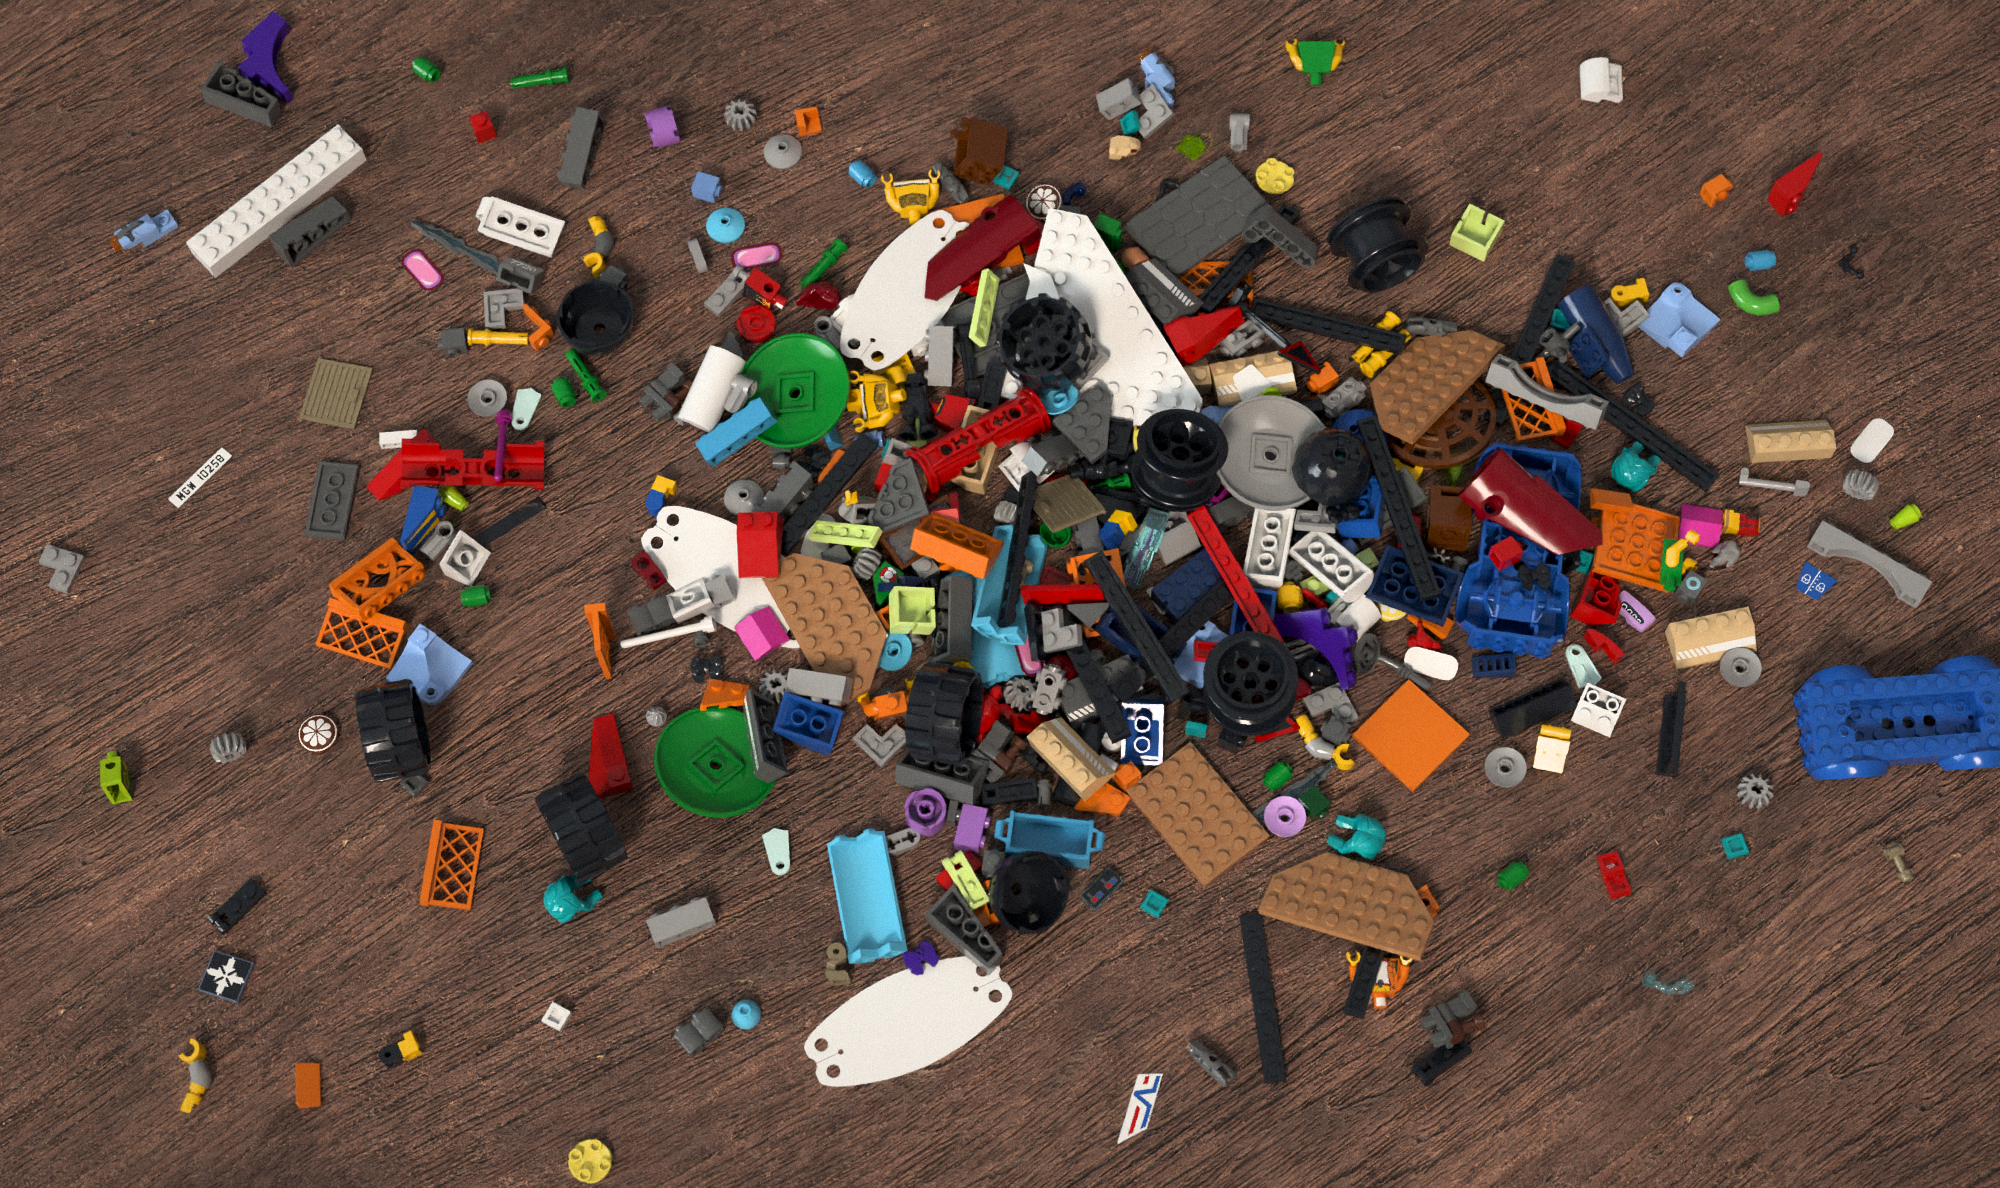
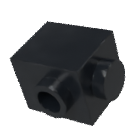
[1217,728,1248,755]

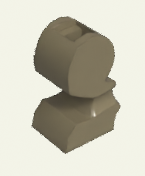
[825,942,851,986]

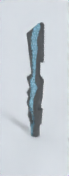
[411,220,499,275]
[1251,760,1338,827]

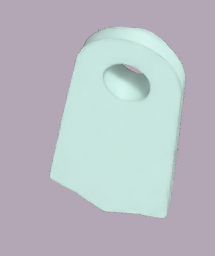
[511,388,542,430]
[1566,644,1602,688]
[762,828,790,875]

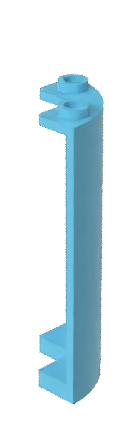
[971,525,1048,645]
[945,570,1027,689]
[827,828,907,964]

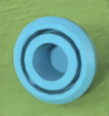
[731,1000,761,1029]

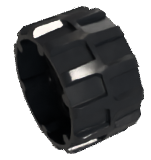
[995,293,1096,395]
[905,662,983,766]
[356,679,431,783]
[535,773,628,882]

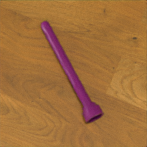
[494,410,512,481]

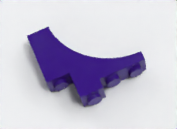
[238,11,293,103]
[1274,607,1358,690]

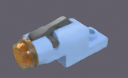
[1137,49,1175,110]
[108,210,179,253]

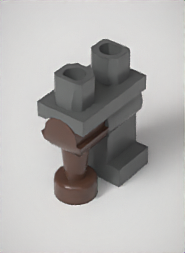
[639,362,693,422]
[973,720,1028,783]
[1420,990,1486,1049]

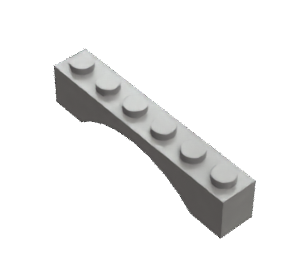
[1485,354,1609,430]
[1807,520,1932,608]

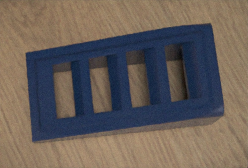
[1472,654,1516,678]

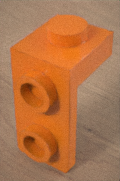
[522,304,554,351]

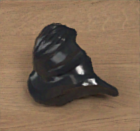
[1297,655,1339,687]

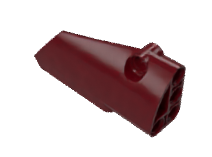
[925,194,1042,301]
[1458,448,1603,556]

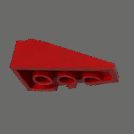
[1163,306,1245,367]
[366,429,444,501]
[1570,558,1622,625]
[588,713,634,799]

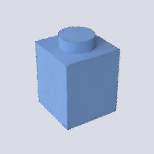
[691,171,723,203]

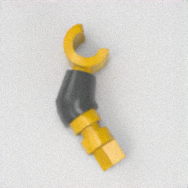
[583,216,614,278]

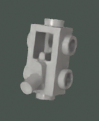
[1220,320,1264,360]
[1317,377,1367,421]
[1030,664,1067,715]

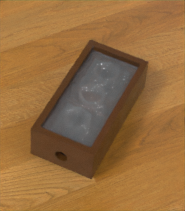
[879,494,969,574]

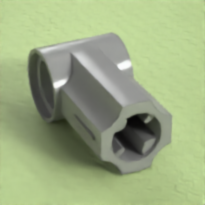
[1229,113,1250,152]
[814,316,841,354]
[722,374,758,414]
[420,521,457,562]

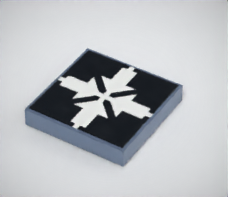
[198,950,255,1004]

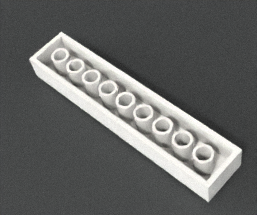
[186,125,366,278]

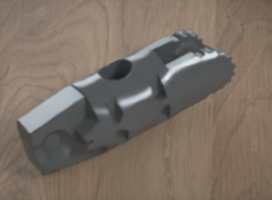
[933,162,970,204]
[1406,316,1457,336]
[1187,1039,1237,1088]

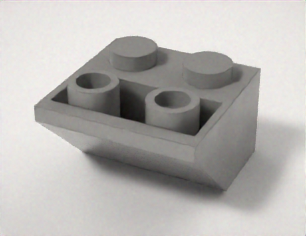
[1153,511,1201,566]

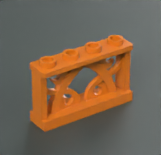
[329,537,426,622]
[1066,548,1126,638]

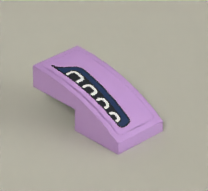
[1619,590,1656,633]

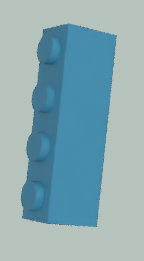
[695,397,778,467]

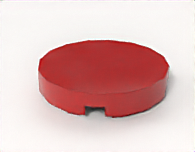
[737,305,776,343]

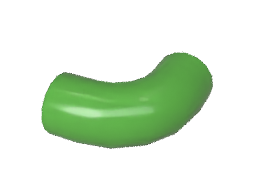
[1728,280,1780,316]

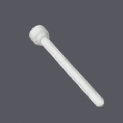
[620,615,717,648]

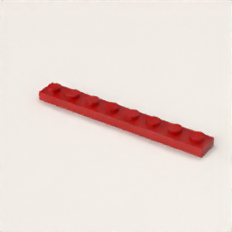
[1187,505,1285,643]

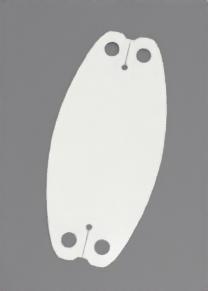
[840,210,970,370]
[641,506,801,648]
[804,956,1013,1087]

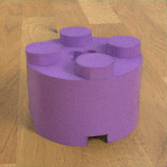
[645,105,681,148]
[905,788,947,837]

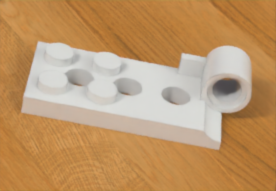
[476,196,565,258]

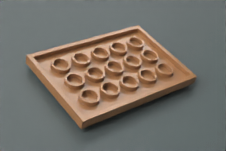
[1125,742,1270,888]

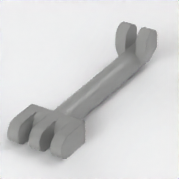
[1739,468,1810,497]

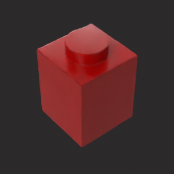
[469,110,496,144]
[1488,535,1523,571]

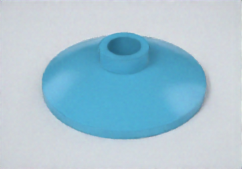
[706,208,745,243]
[1041,385,1079,415]
[879,631,913,671]

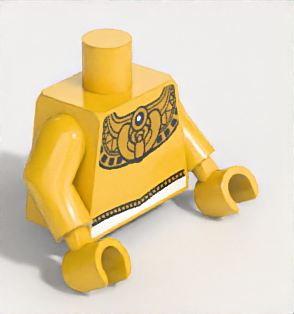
[881,169,941,225]
[849,371,907,433]

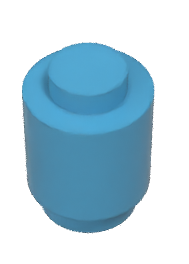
[849,160,877,188]
[1745,249,1776,271]

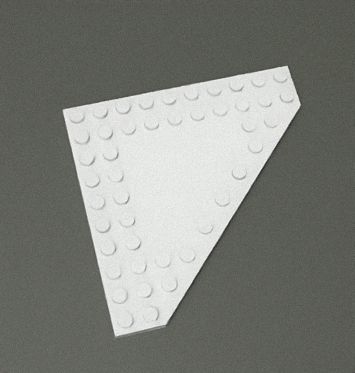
[1001,208,1203,427]

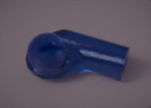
[1063,183,1086,206]

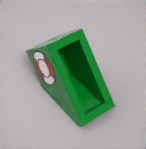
[873,561,905,610]

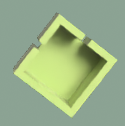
[1449,204,1505,262]
[889,586,936,635]

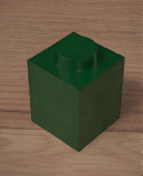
[1298,785,1331,822]

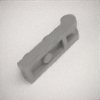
[704,265,751,318]

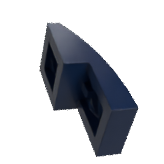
[878,576,924,592]

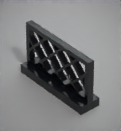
[1655,681,1686,778]

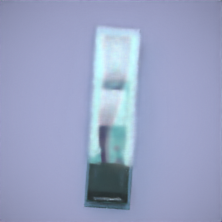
[1123,507,1170,589]

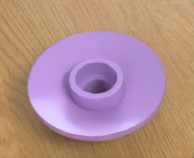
[1264,796,1306,837]

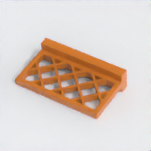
[1178,261,1253,307]
[1501,357,1566,443]
[315,598,410,670]
[584,603,616,679]
[420,820,484,910]

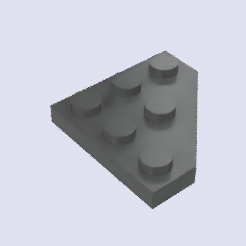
[1052,384,1112,464]
[868,458,931,535]

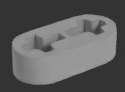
[687,238,708,274]
[886,828,921,856]

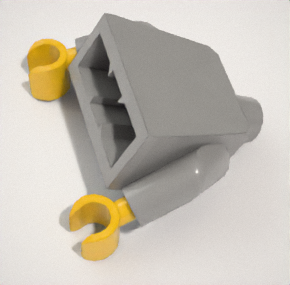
[838,490,877,524]

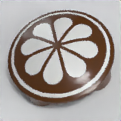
[1025,184,1064,222]
[297,714,340,755]

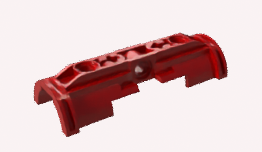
[905,387,1051,494]
[400,438,544,491]

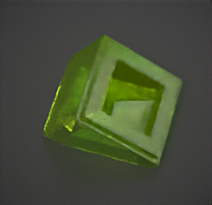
[1176,135,1206,161]
[1446,464,1462,487]

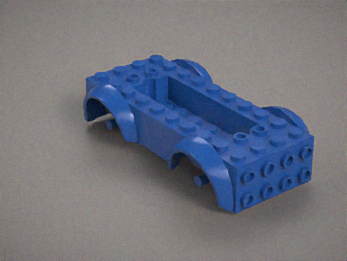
[1455,442,1581,658]
[1793,655,2000,780]

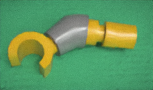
[1296,715,1355,770]
[178,1039,212,1113]

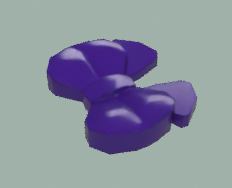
[903,941,939,976]

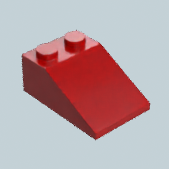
[1767,152,1823,217]
[737,511,783,578]

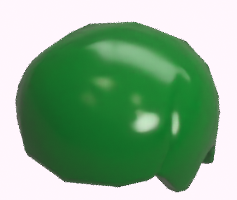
[1040,522,1072,548]

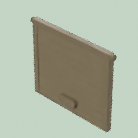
[299,357,373,430]
[1033,475,1106,533]

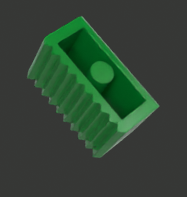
[1093,213,1124,254]

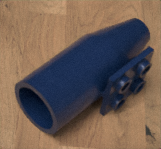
[1558,285,1634,384]

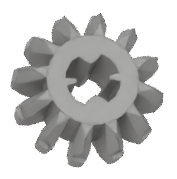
[724,98,757,132]
[1843,469,1880,501]
[994,501,1017,525]
[850,547,882,581]
[759,669,788,704]
[1003,676,1037,712]
[210,732,247,763]
[1737,773,1774,809]

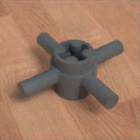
[1531,322,1582,363]

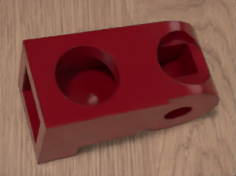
[630,550,667,591]

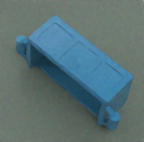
[994,810,1105,869]

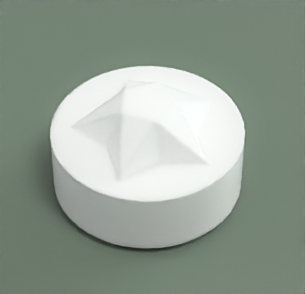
[1101,732,1121,753]

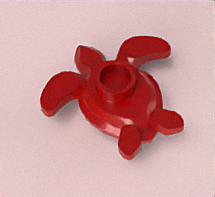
[977,685,1014,743]

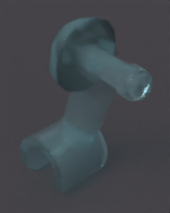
[1642,973,1694,995]

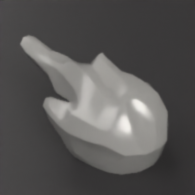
[1709,540,1741,568]

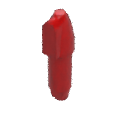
[1302,588,1330,610]

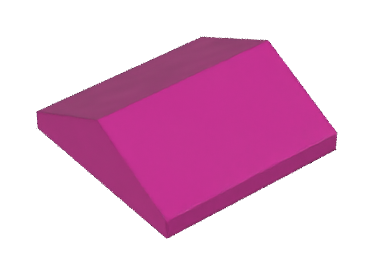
[1678,504,1723,548]
[734,606,790,662]

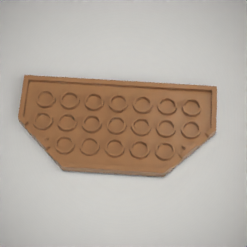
[1370,330,1505,445]
[762,553,888,709]
[1258,852,1434,961]

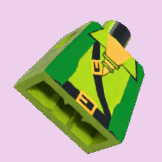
[100,751,133,805]

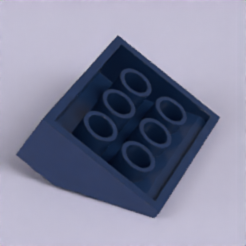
[1366,545,1464,627]

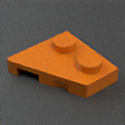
[700,679,750,711]
[1074,782,1131,816]

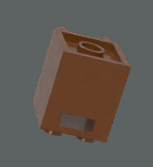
[950,117,1008,185]
[1426,485,1471,555]

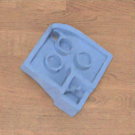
[1638,283,1720,358]
[1170,621,1240,689]
[386,624,473,706]

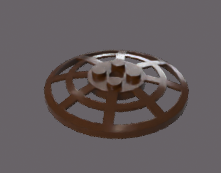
[1387,380,1497,469]

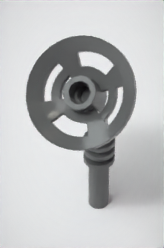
[1354,633,1432,691]

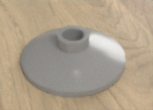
[764,134,802,169]
[467,380,507,417]
[724,480,764,517]
[1720,648,1762,687]
[1484,747,1527,787]

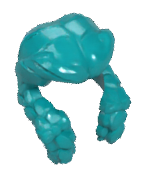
[1611,441,1661,492]
[1326,813,1386,859]
[543,875,603,923]

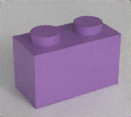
[954,803,991,854]

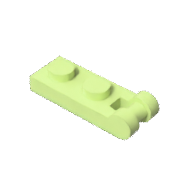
[942,850,989,911]

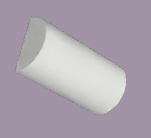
[677,346,746,433]
[1243,508,1296,590]
[1289,531,1374,603]

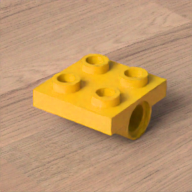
[870,353,916,390]

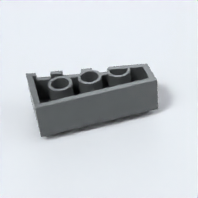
[201,61,281,127]
[557,107,606,190]
[268,196,351,268]
[751,461,814,526]
[1071,516,1106,600]
[929,575,974,665]
[925,884,1003,976]

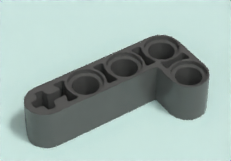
[1242,207,1319,269]
[1208,496,1255,537]

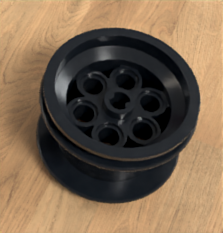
[1327,197,1429,293]
[1131,409,1229,512]
[1203,631,1298,736]

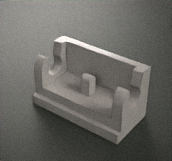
[1096,78,1142,120]

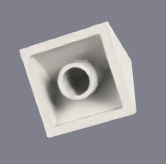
[439,530,491,586]
[666,578,716,624]

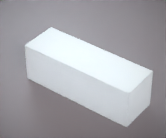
[379,430,418,449]

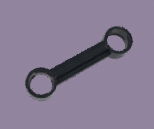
[956,323,980,399]

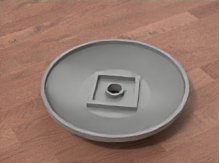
[1216,395,1325,511]

